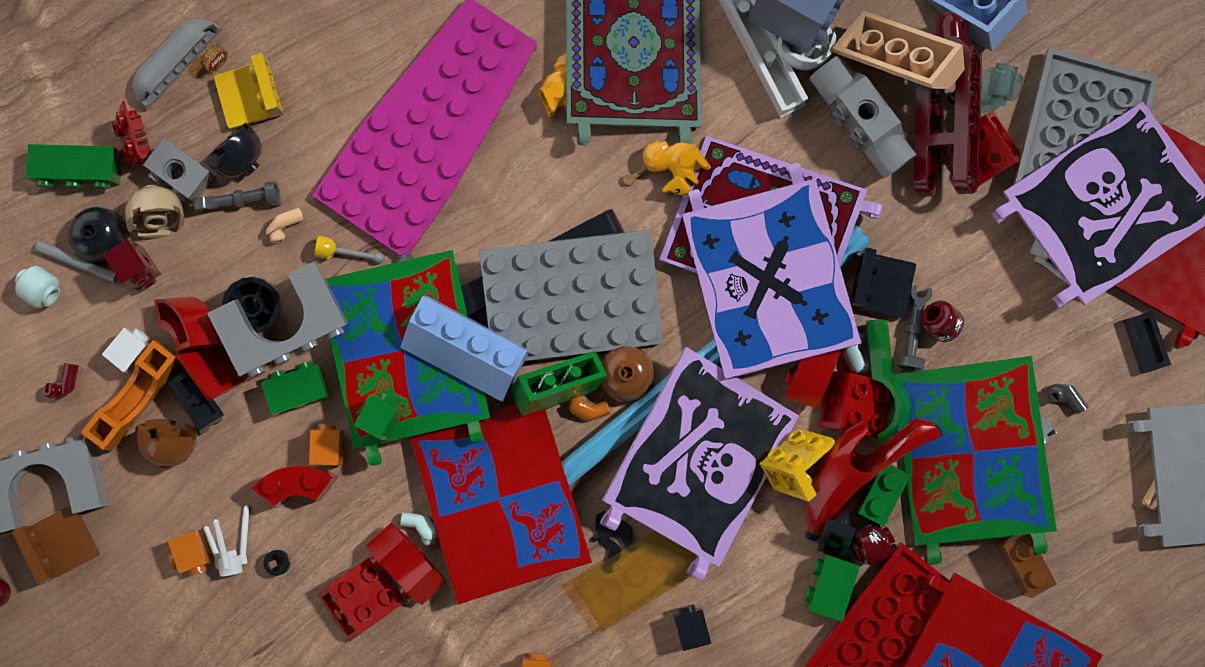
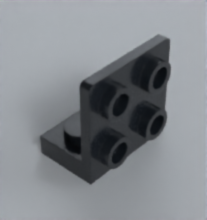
[850,247,916,318]

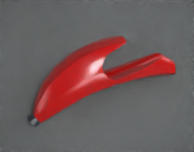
[805,419,943,541]

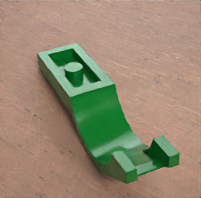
[866,319,911,447]

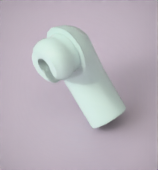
[843,333,869,374]

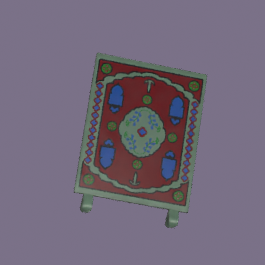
[566,0,701,146]

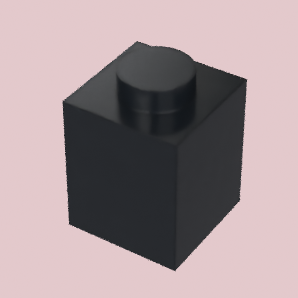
[673,604,711,651]

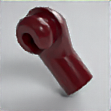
[43,363,79,400]

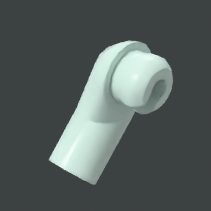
[400,512,438,546]

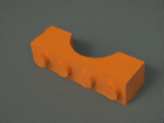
[80,340,181,451]

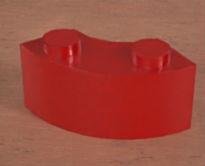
[154,297,222,351]
[784,350,841,409]
[251,466,338,507]
[366,522,447,605]

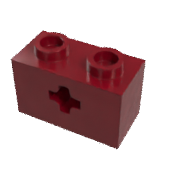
[103,239,161,290]

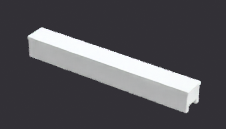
[719,0,808,118]

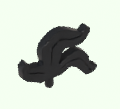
[591,511,638,573]

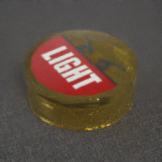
[201,44,228,74]

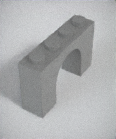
[207,261,348,378]
[0,435,109,534]

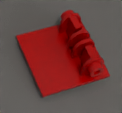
[112,101,152,172]

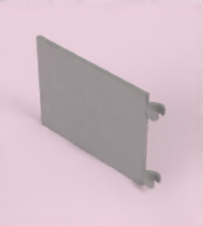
[1128,404,1205,547]

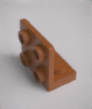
[12,506,100,584]

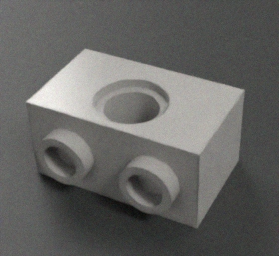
[143,138,216,202]

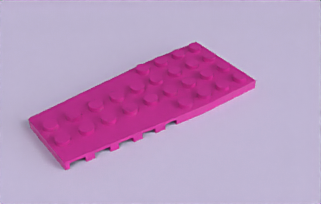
[312,0,537,256]

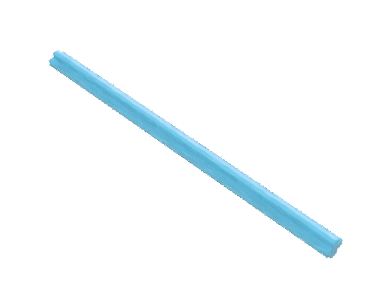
[562,225,870,486]

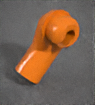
[568,396,610,421]

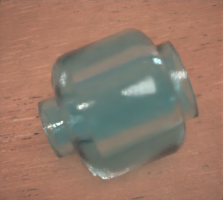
[982,63,1023,106]

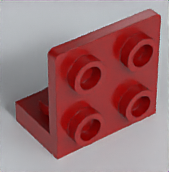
[943,111,1021,187]
[176,343,252,401]
[818,371,891,439]
[317,556,404,642]

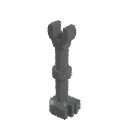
[193,181,281,212]
[897,285,932,371]

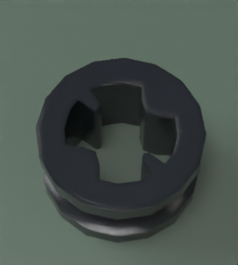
[263,550,291,576]

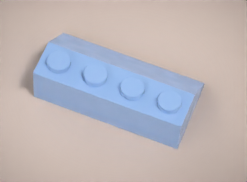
[400,295,530,402]

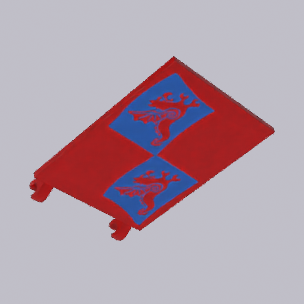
[410,404,592,605]
[879,572,1103,667]

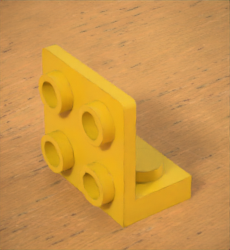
[214,53,284,129]
[759,429,836,502]

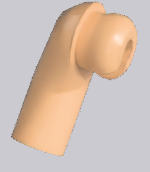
[266,208,303,244]

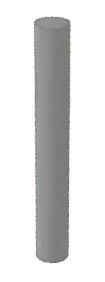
[35,241,118,283]

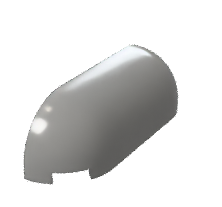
[132,17,222,111]

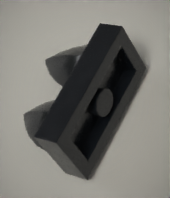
[817,508,856,560]

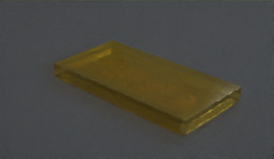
[572,530,694,632]

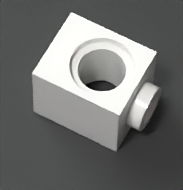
[102,328,150,374]

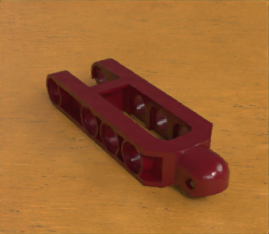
[914,12,982,197]

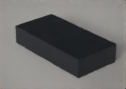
[1123,311,1171,374]

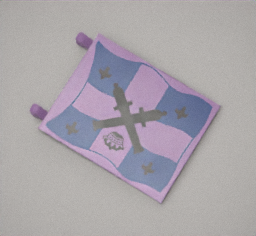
[682,163,861,380]

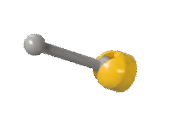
[314,236,384,264]

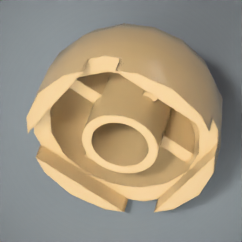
[125,185,185,238]

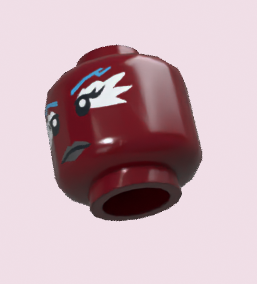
[921,300,964,343]
[850,522,895,565]

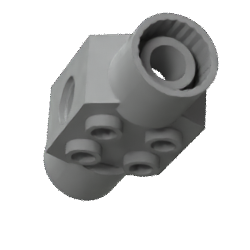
[809,55,917,179]

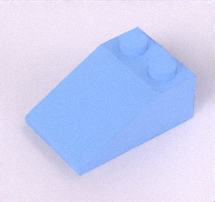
[926,0,1028,51]

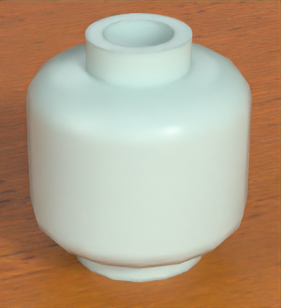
[15,266,60,308]

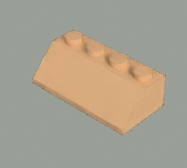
[832,11,965,89]

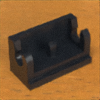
[167,371,224,435]

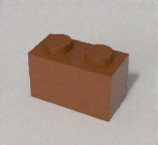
[995,534,1057,598]

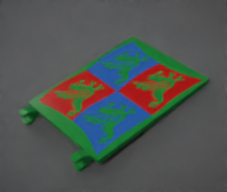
[326,250,490,466]
[893,356,1057,565]

